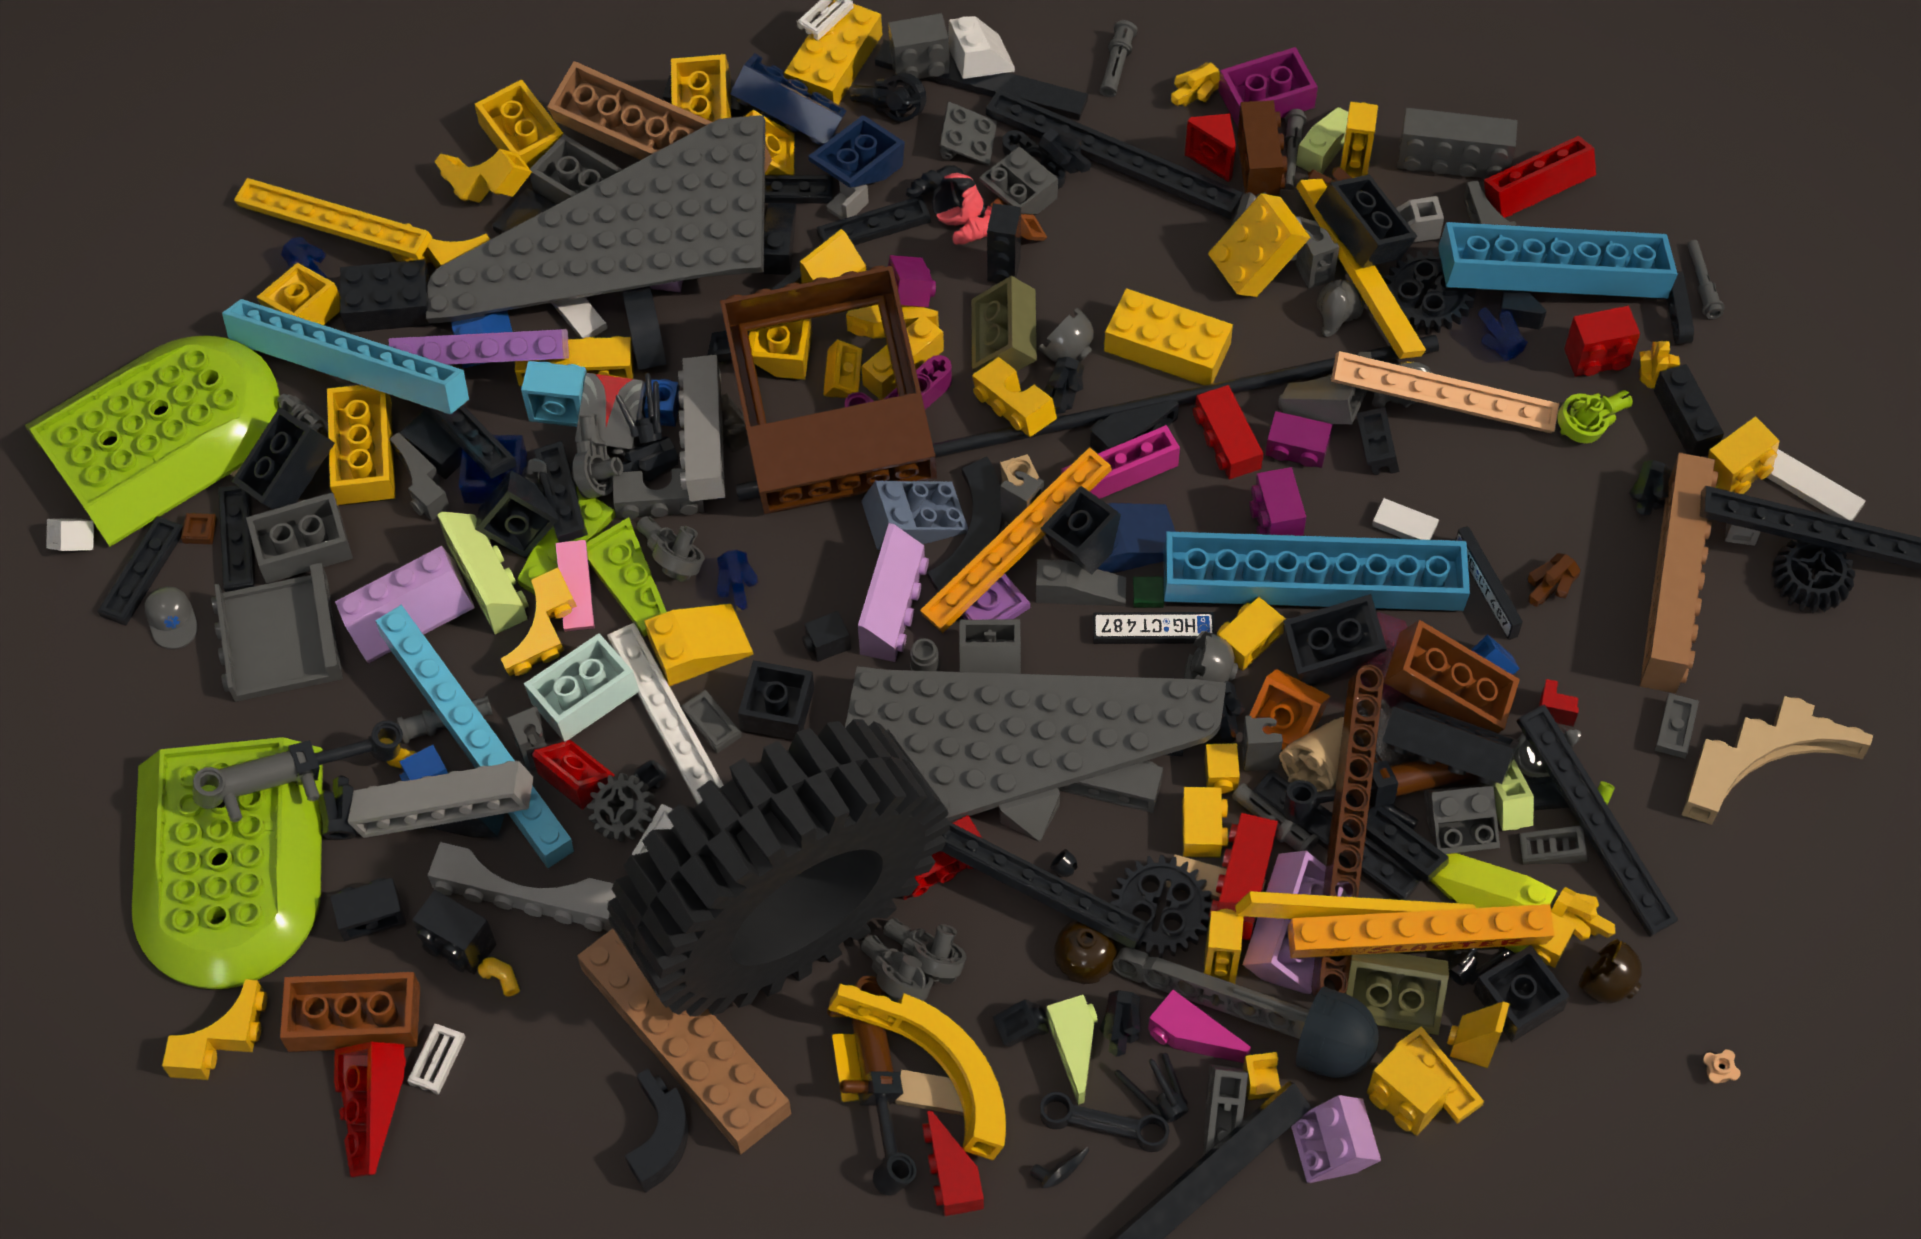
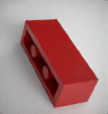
[1193,385,1264,480]

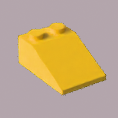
[645,604,754,686]

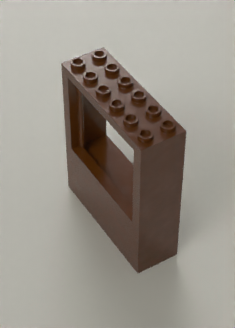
[720,265,937,514]

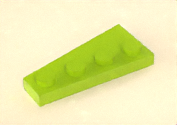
[517,485,616,595]
[586,517,666,637]

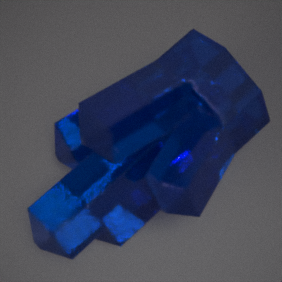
[281,237,329,280]
[1478,307,1528,361]
[717,550,758,610]

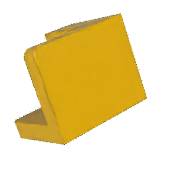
[1243,1052,1281,1100]

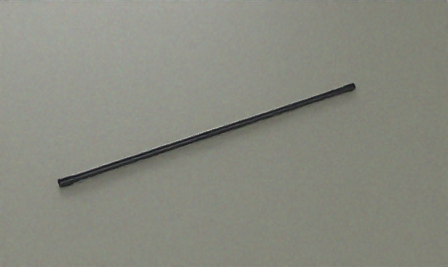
[735,335,1439,501]

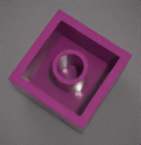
[1249,467,1306,536]

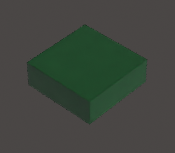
[1133,576,1164,608]

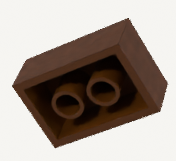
[1237,100,1287,197]

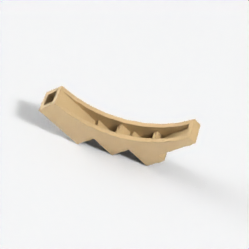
[1682,696,1873,825]

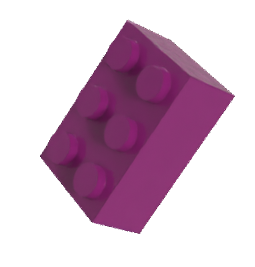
[1218,47,1318,127]

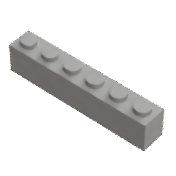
[678,355,725,502]
[348,761,533,838]

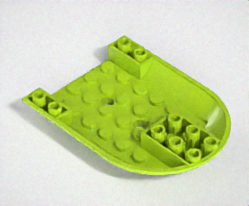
[25,336,279,547]
[132,737,323,989]

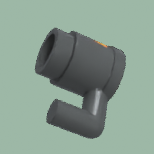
[910,638,940,671]

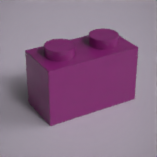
[888,255,936,307]
[1265,411,1332,468]

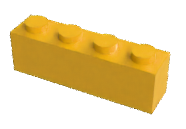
[515,336,634,386]

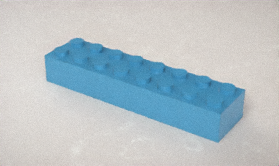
[1438,222,1678,298]

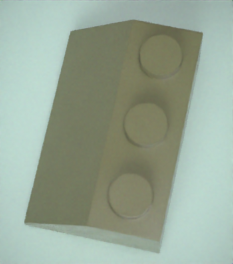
[971,276,1037,372]
[1345,953,1449,1035]

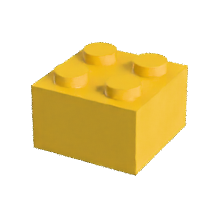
[1708,416,1780,494]
[1367,1043,1450,1136]

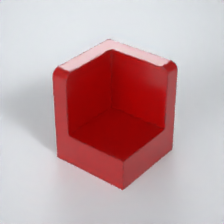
[1539,679,1579,727]

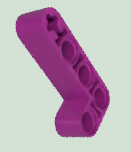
[844,355,952,410]

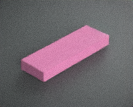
[556,540,595,632]

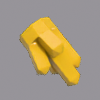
[1171,63,1220,107]
[1639,341,1680,388]
[1551,887,1615,941]

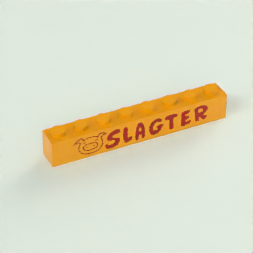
[1287,904,1554,958]

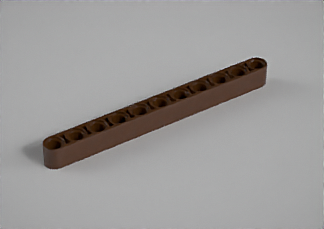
[1311,665,1384,997]

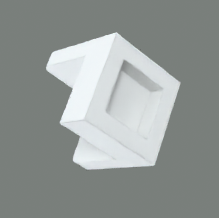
[46,519,94,551]

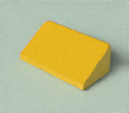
[823,339,862,398]
[832,1034,862,1102]

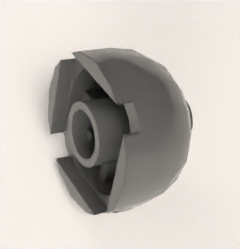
[1038,307,1094,362]
[1183,631,1238,682]

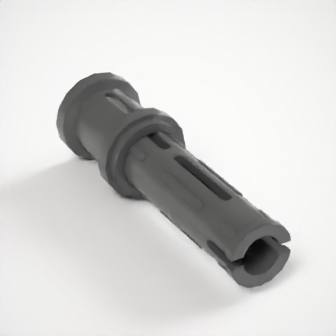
[1100,20,1138,97]
[397,696,493,744]
[1232,783,1319,853]

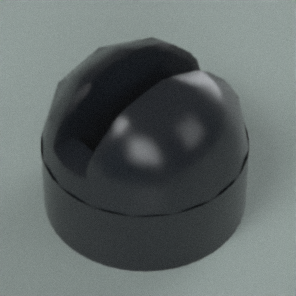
[1050,849,1078,877]

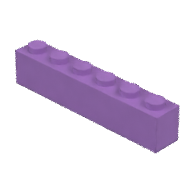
[389,329,569,365]

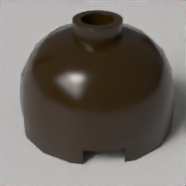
[1054,920,1118,984]
[1579,939,1642,1003]

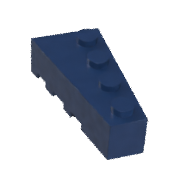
[730,53,847,145]

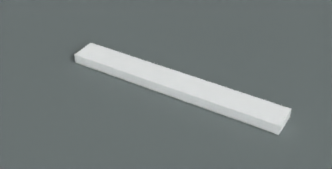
[607,623,723,805]

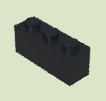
[987,203,1021,283]
[1653,364,1724,457]

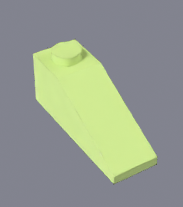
[1296,107,1348,174]
[1494,759,1534,831]
[1046,995,1098,1105]

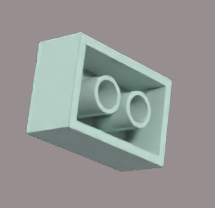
[524,633,640,742]

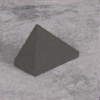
[999,788,1060,842]

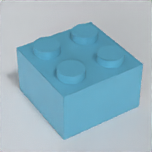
[521,361,587,427]

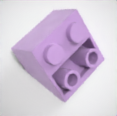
[1291,1095,1381,1183]

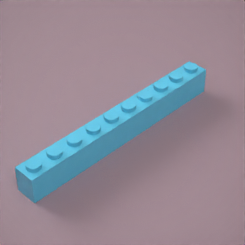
[222,299,469,414]
[375,604,574,869]

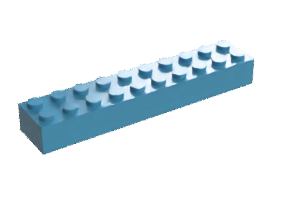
[1163,531,1470,611]

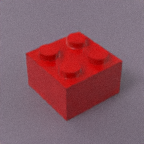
[1564,306,1640,377]

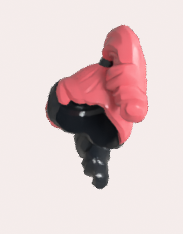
[906,165,992,245]

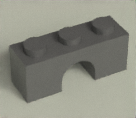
[613,468,705,519]

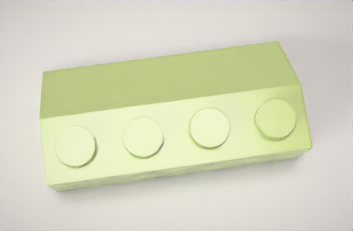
[437,512,529,635]

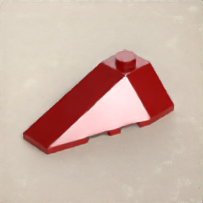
[334,1042,406,1178]

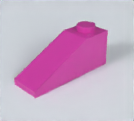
[1148,990,1251,1063]

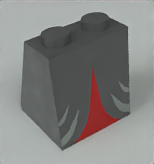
[575,373,646,457]

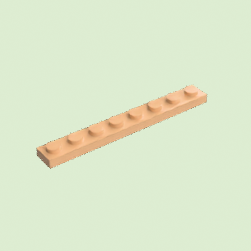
[1331,351,1559,433]

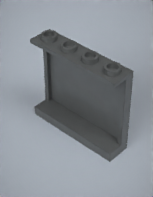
[211,563,343,702]

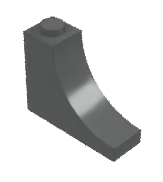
[1278,352,1372,424]

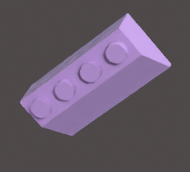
[858,523,929,662]
[335,546,475,663]
[1243,851,1343,994]

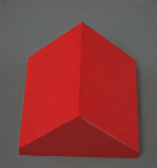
[1185,114,1236,182]
[532,740,615,810]

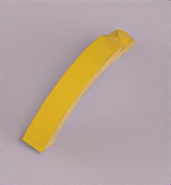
[828,984,1006,1160]

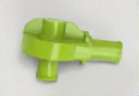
[1557,390,1633,443]

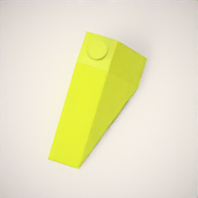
[1430,853,1557,953]

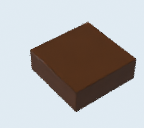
[181,513,217,545]

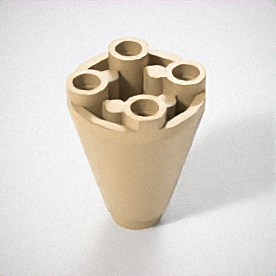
[1279,717,1356,792]

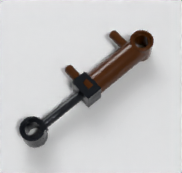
[1283,757,1479,824]
[827,975,917,1196]

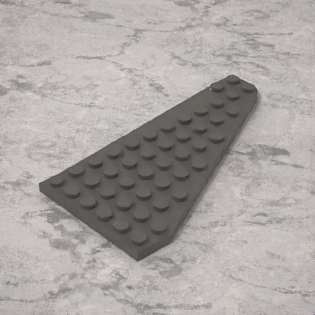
[426,115,765,324]
[845,666,1226,822]

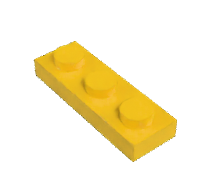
[1395,1026,1484,1124]

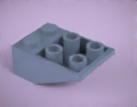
[861,481,968,550]

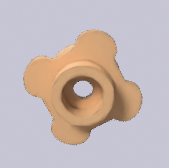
[1703,1049,1741,1084]

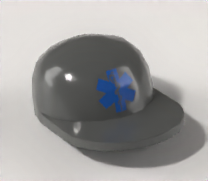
[144,586,198,650]

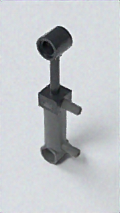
[192,721,403,822]

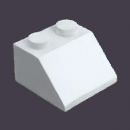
[948,16,1015,79]

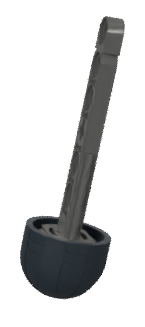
[1112,947,1379,1078]

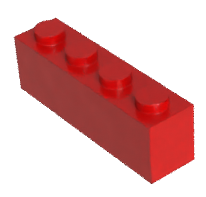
[1484,136,1596,218]
[1209,813,1278,941]

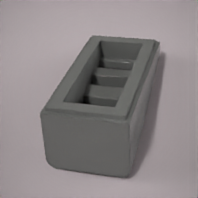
[1519,826,1588,864]

